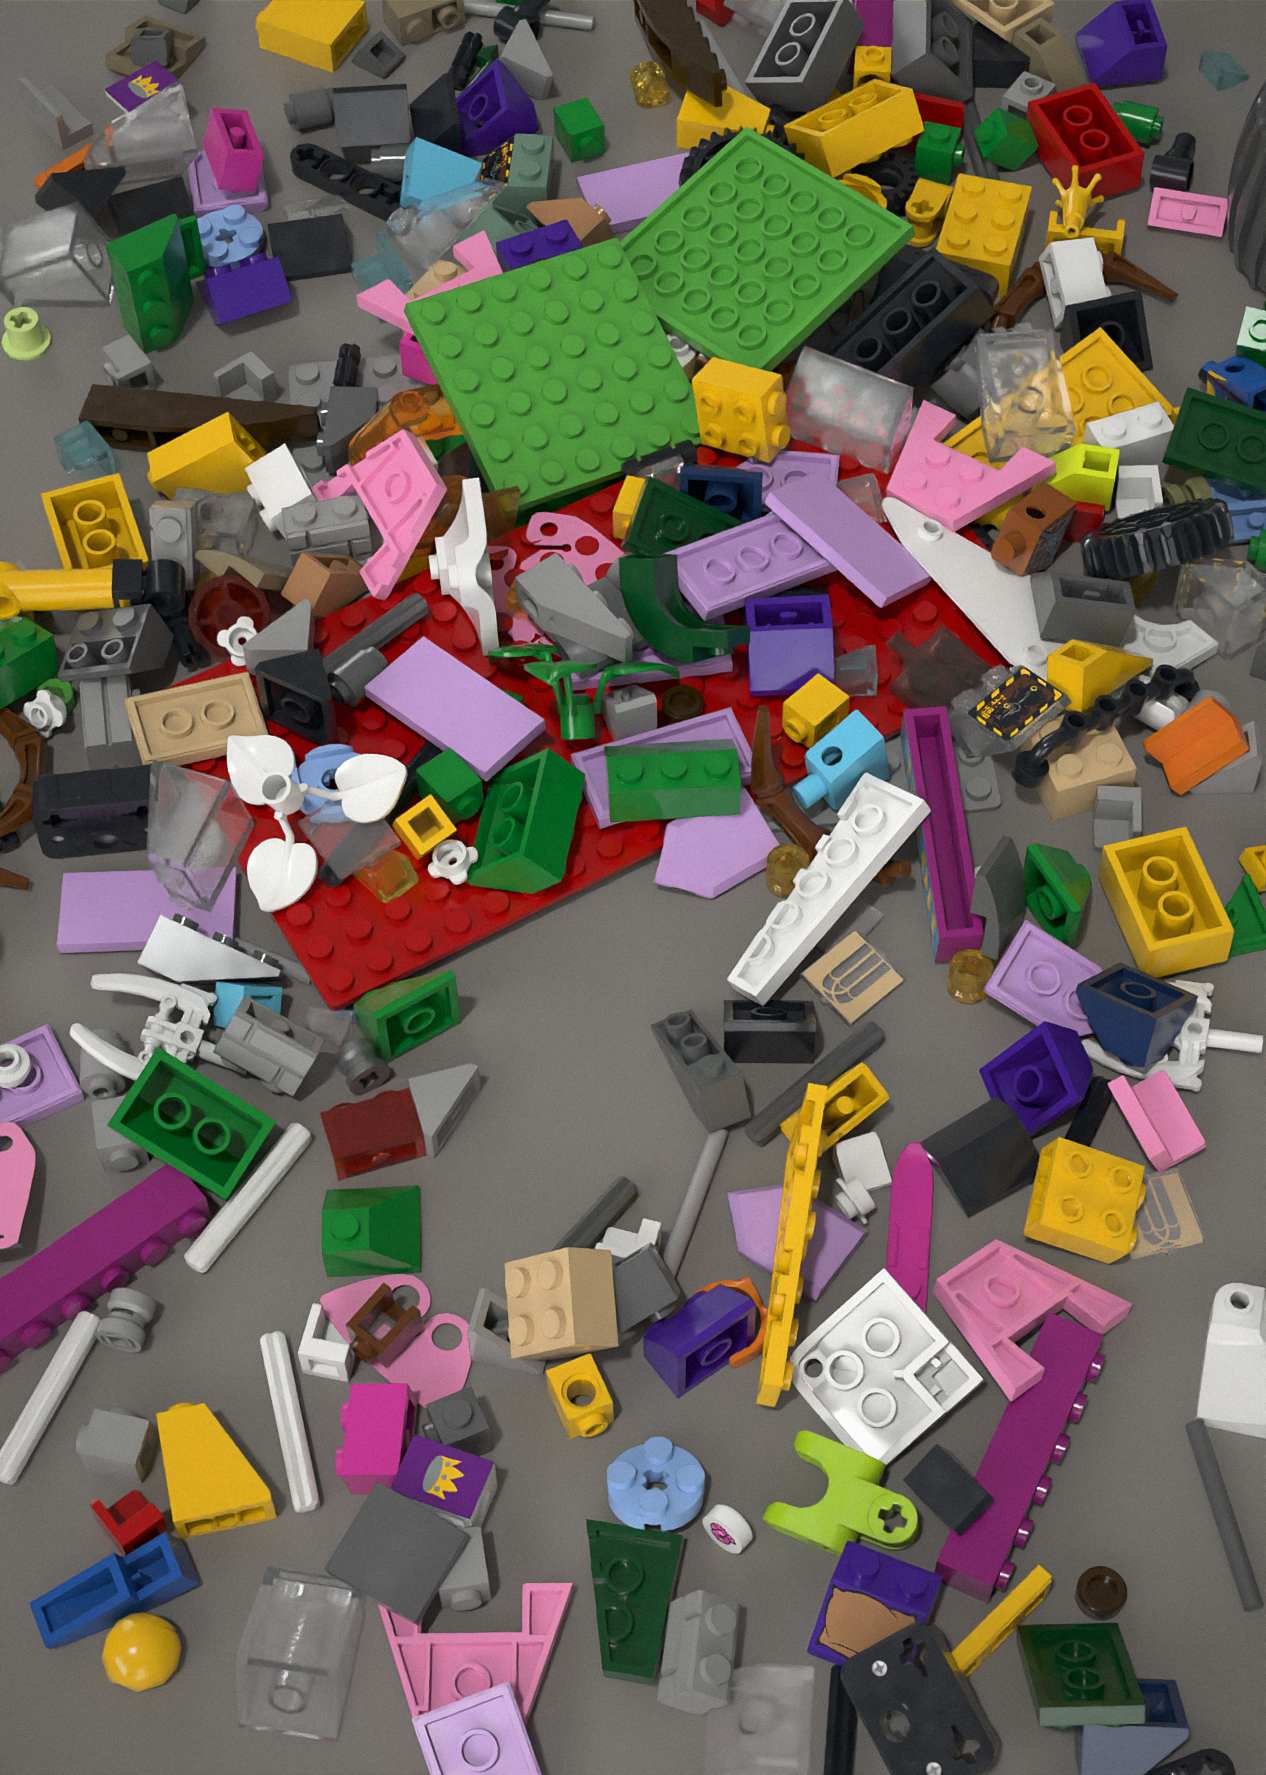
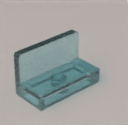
[351,232,413,324]

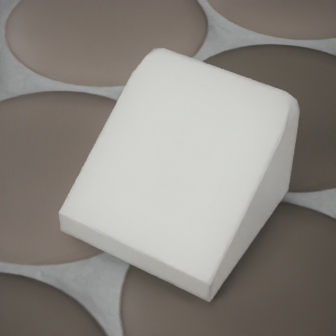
[832,1131,892,1192]

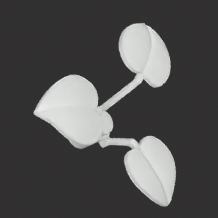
[227,735,408,912]

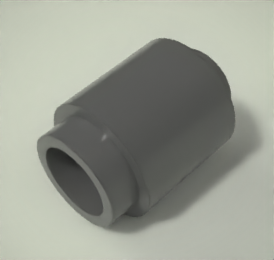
[284,86,335,130]
[371,143,411,182]
[327,646,389,707]

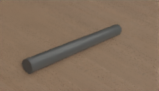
[1185,1420,1264,1612]

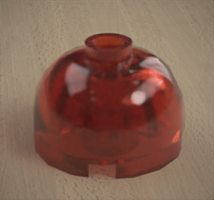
[188,575,272,657]

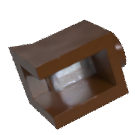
[346,1283,424,1367]

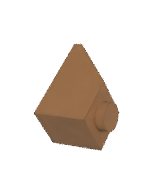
[526,197,616,248]
[281,552,368,618]

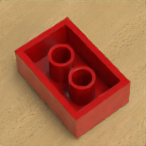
[1026,82,1145,199]

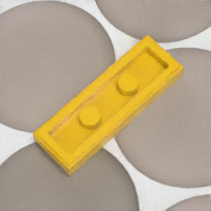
[951,1565,1052,1679]

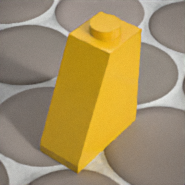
[255,0,368,73]
[677,86,776,149]
[147,412,268,501]
[156,1402,277,1540]

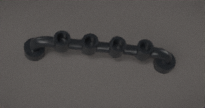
[1011,664,1200,788]

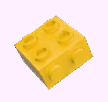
[692,357,791,463]
[1023,1137,1146,1264]

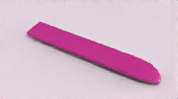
[886,1142,933,1313]

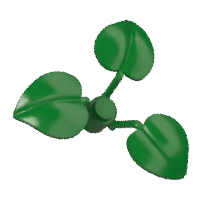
[488,643,680,739]

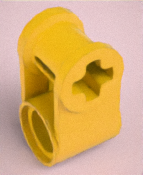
[905,178,954,247]

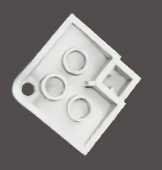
[429,478,499,656]
[789,1268,986,1466]
[1195,1283,1266,1438]

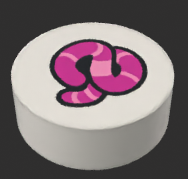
[703,1504,752,1554]

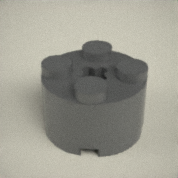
[929,327,1022,422]

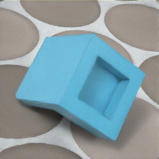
[213,981,282,1028]

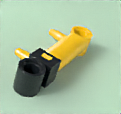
[0,559,186,622]

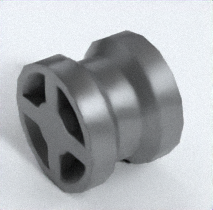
[334,1038,390,1094]

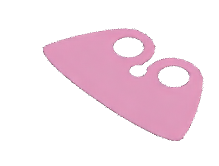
[320,1274,472,1408]

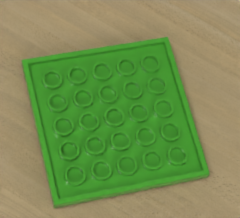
[620,127,915,372]
[404,237,703,517]

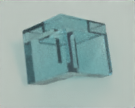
[53,420,117,475]

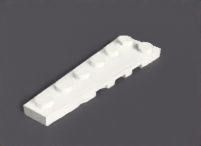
[727,772,931,1006]

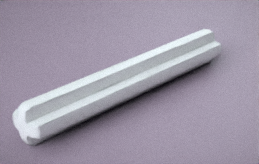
[184,1122,312,1273]
[0,1311,101,1485]
[260,1331,320,1513]

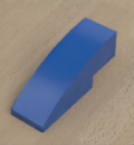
[29,1532,200,1649]

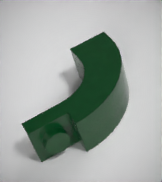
[619,553,750,663]

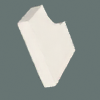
[1120,615,1219,678]

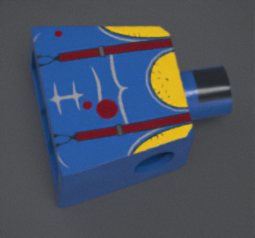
[1198,355,1266,413]

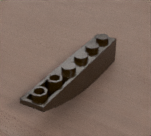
[633,0,727,107]
[78,384,322,452]

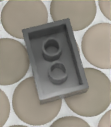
[745,0,865,112]
[891,0,973,102]

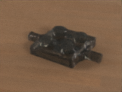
[886,624,1005,743]

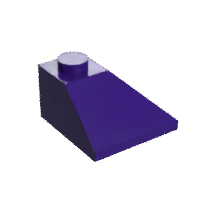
[456,59,539,157]
[979,1021,1093,1137]

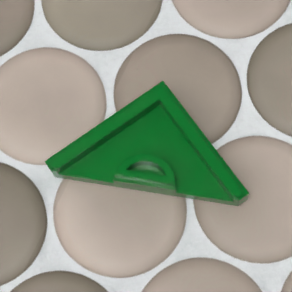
[1224,874,1266,958]

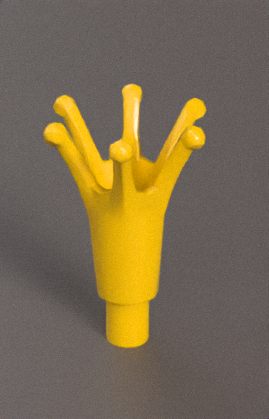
[1052,165,1104,238]

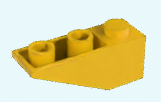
[1047,639,1153,713]

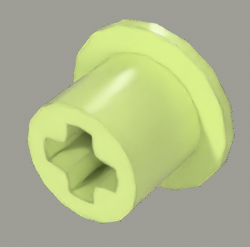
[1,307,52,360]

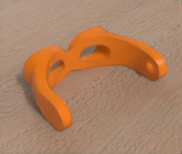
[693,1276,767,1368]

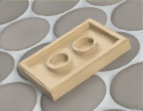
[124,672,268,770]

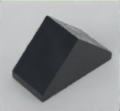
[973,22,1030,89]
[903,1444,994,1535]

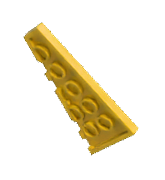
[943,327,1173,471]
[756,1083,827,1407]

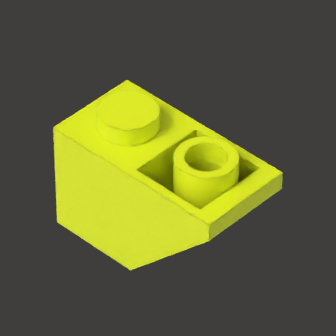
[1031,443,1120,511]

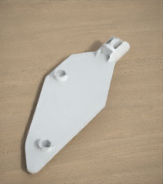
[881,497,1189,731]

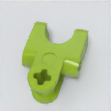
[762,1430,919,1557]

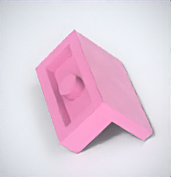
[1147,187,1228,237]
[1108,1070,1207,1173]

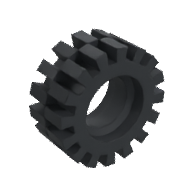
[852,153,918,217]

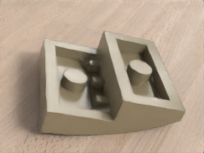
[105,16,205,79]
[194,550,293,592]

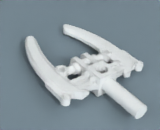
[69,973,247,1081]
[1082,980,1263,1092]

